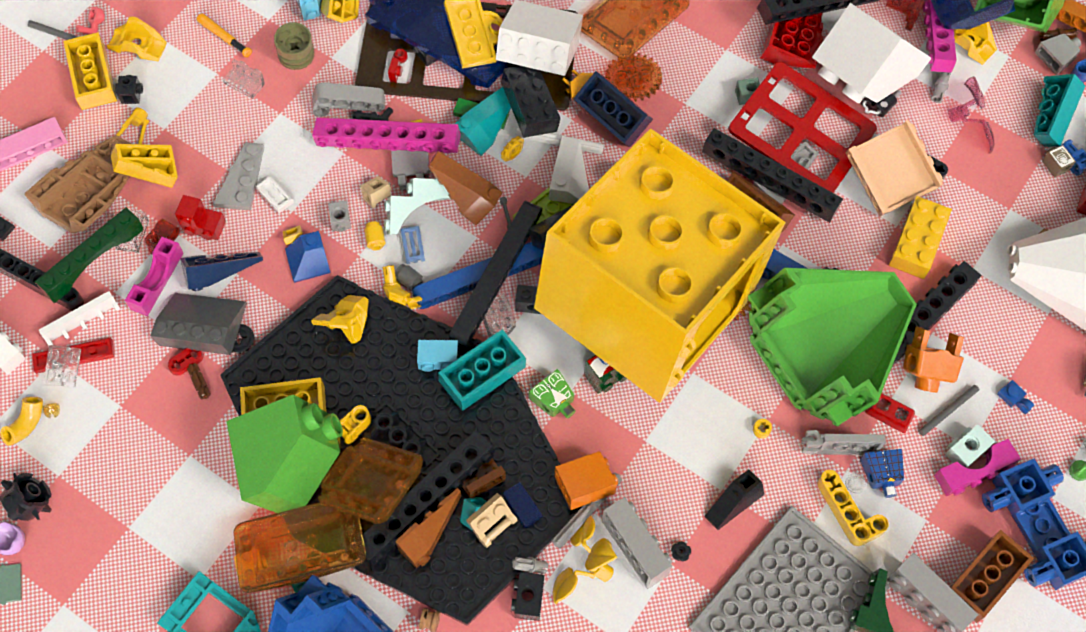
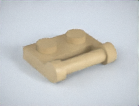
[466,493,518,548]

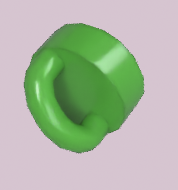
[1069,460,1086,481]

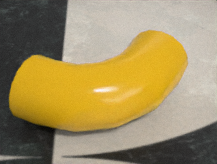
[0,396,43,446]

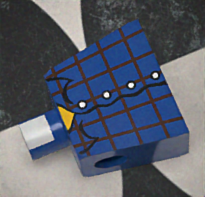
[860,449,904,498]

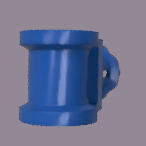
[1061,139,1086,176]

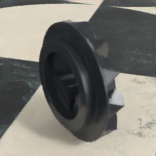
[232,324,255,354]

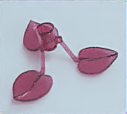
[948,76,995,154]

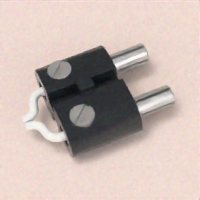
[860,90,901,117]

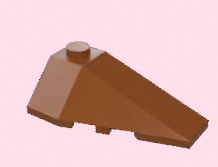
[727,172,795,233]

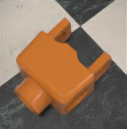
[903,327,964,393]

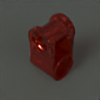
[145,219,180,255]

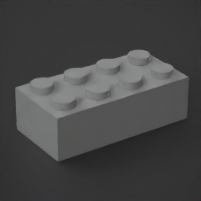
[602,497,672,589]
[887,552,979,632]

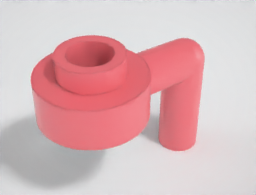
[76,6,105,35]

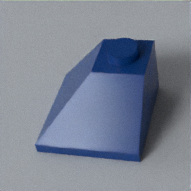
[285,231,331,283]

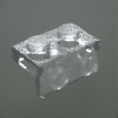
[483,293,516,337]
[43,345,81,387]

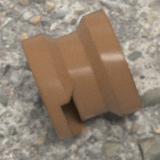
[419,608,441,632]

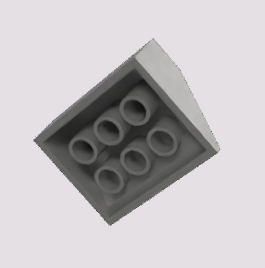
[150,293,247,355]

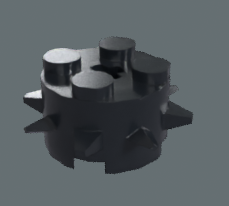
[0,473,52,521]

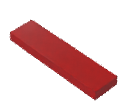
[32,337,115,374]

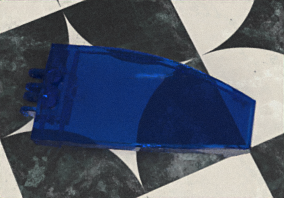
[365,0,510,88]

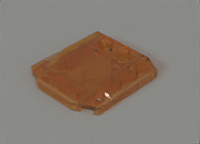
[318,437,423,524]

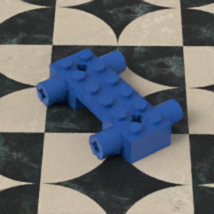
[982,458,1086,591]

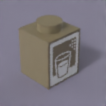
[1042,145,1076,177]

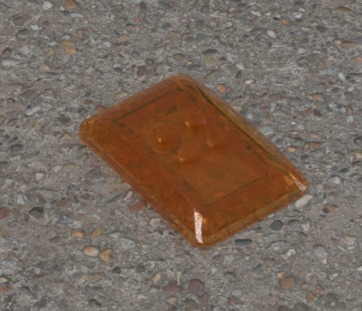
[581,0,689,59]
[233,496,366,593]

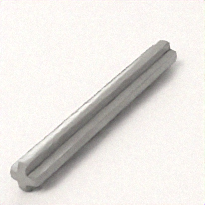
[552,473,622,548]

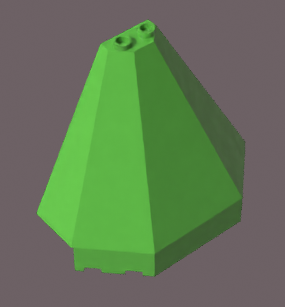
[748,268,917,426]

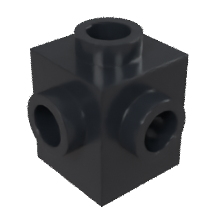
[115,75,143,104]

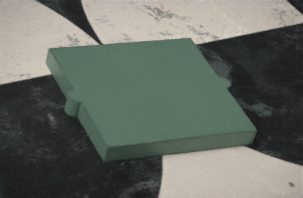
[0,564,22,605]

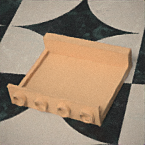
[846,120,943,217]

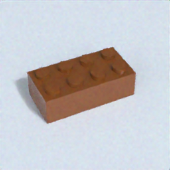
[950,530,1034,623]

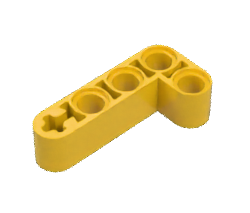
[817,470,889,546]

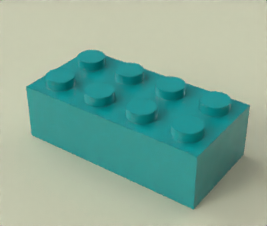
[438,329,526,411]

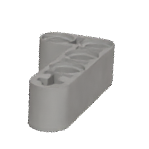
[312,83,385,117]

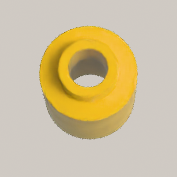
[364,221,386,251]

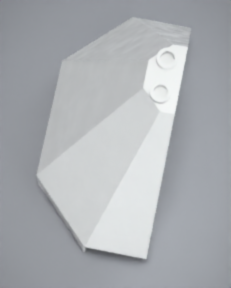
[1007,217,1086,331]

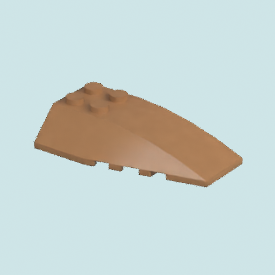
[25,135,131,234]

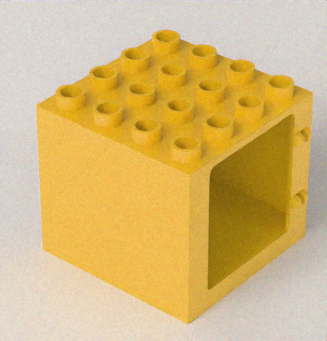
[534,128,786,403]

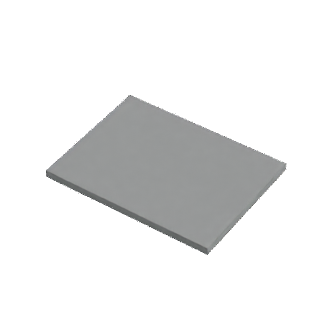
[688,505,890,632]

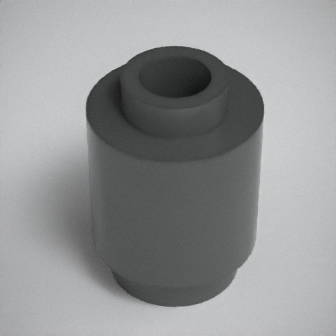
[395,264,423,291]

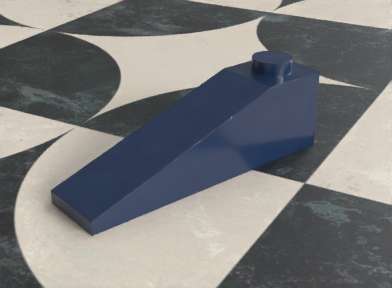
[180,252,263,291]

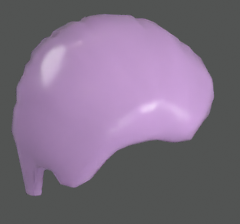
[0,521,25,556]

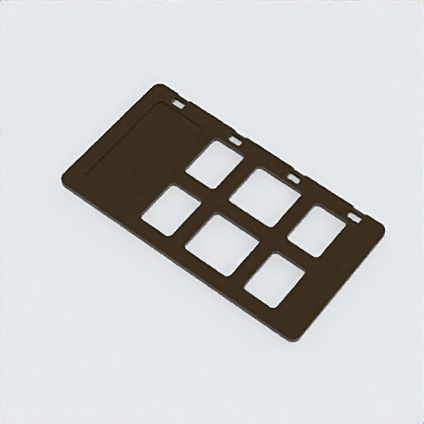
[355,0,578,111]

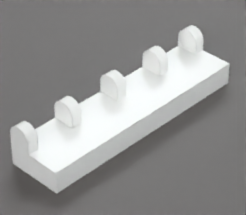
[39,291,120,348]

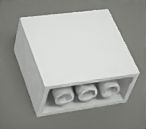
[496,0,583,76]

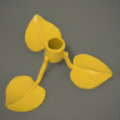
[552,515,617,604]

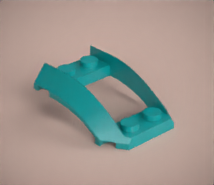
[157,571,261,632]

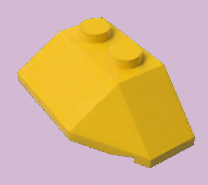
[321,0,359,23]

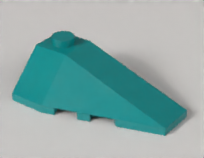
[455,87,511,156]

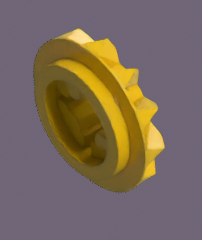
[501,136,524,162]

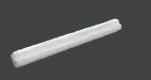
[516,127,604,154]

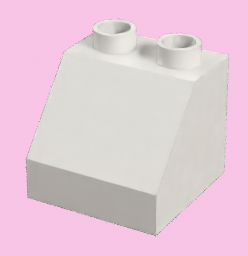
[812,3,931,104]

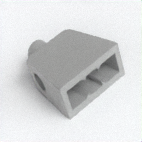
[1035,34,1081,75]

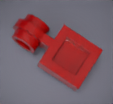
[388,49,408,83]

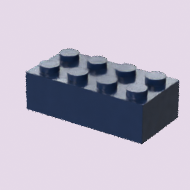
[573,71,653,147]

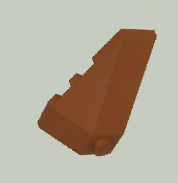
[428,151,503,225]
[395,488,461,569]

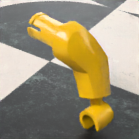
[382,265,422,309]

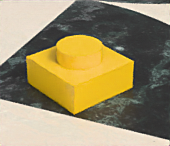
[282,225,303,245]

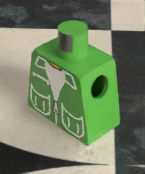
[529,369,576,419]

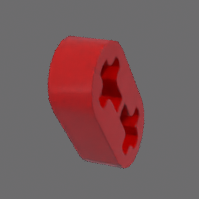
[168,348,204,376]

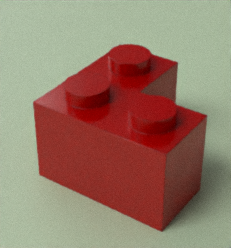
[175,195,226,240]

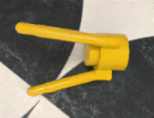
[116,107,149,144]

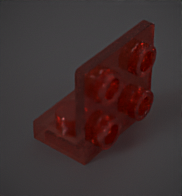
[886,0,925,31]

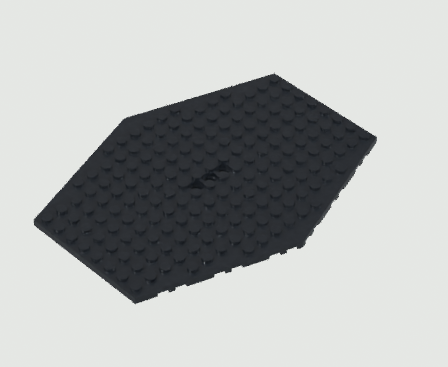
[220,275,582,626]

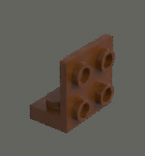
[453,454,506,498]

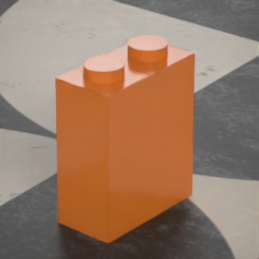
[555,451,618,510]

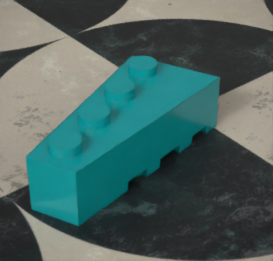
[1034,74,1085,147]

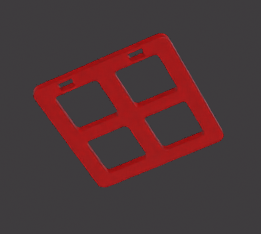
[728,62,877,193]

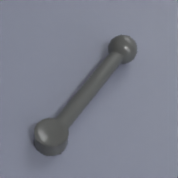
[500,197,511,229]

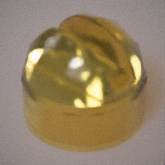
[43,403,60,418]

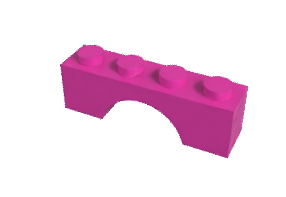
[125,237,184,317]
[934,439,1021,496]

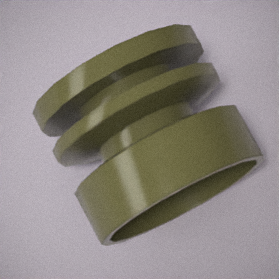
[274,22,314,70]

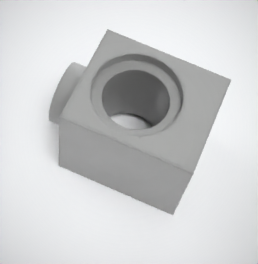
[328,201,351,232]

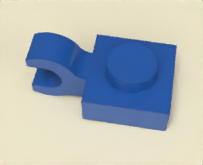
[997,380,1035,415]

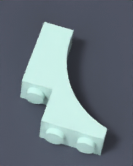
[384,178,451,235]

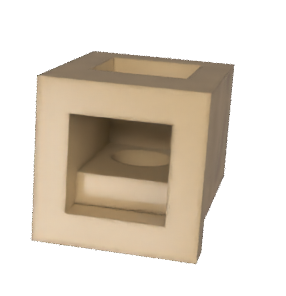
[360,176,391,208]

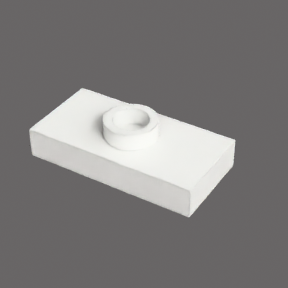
[256,176,294,213]

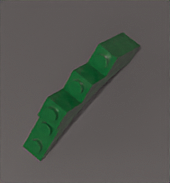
[849,568,894,632]

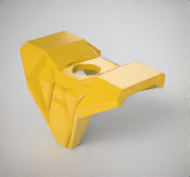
[952,14,997,65]
[107,16,167,61]
[311,295,369,343]

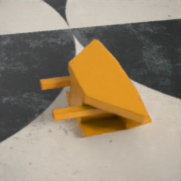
[562,69,594,100]

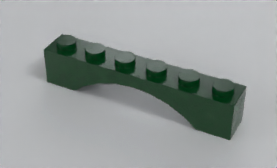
[35,207,144,304]

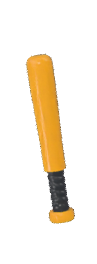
[196,13,252,58]

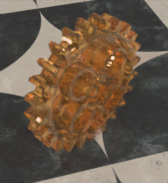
[605,53,662,102]

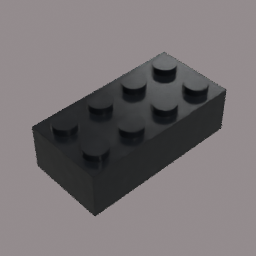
[501,66,561,138]

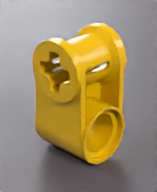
[340,405,372,444]

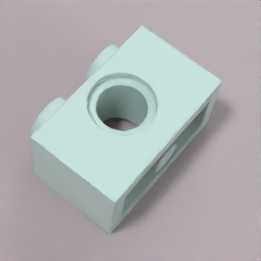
[945,424,996,468]

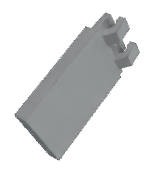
[391,150,430,190]
[801,430,886,455]

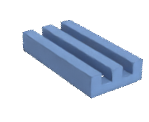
[401,226,425,264]

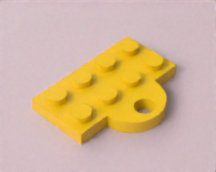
[444,0,503,69]

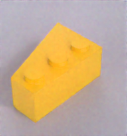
[111,144,178,188]

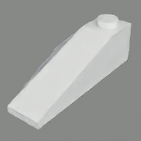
[549,136,589,204]

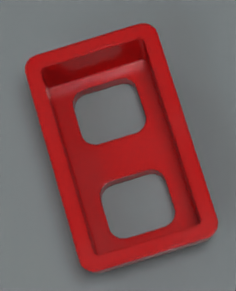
[865,393,915,433]

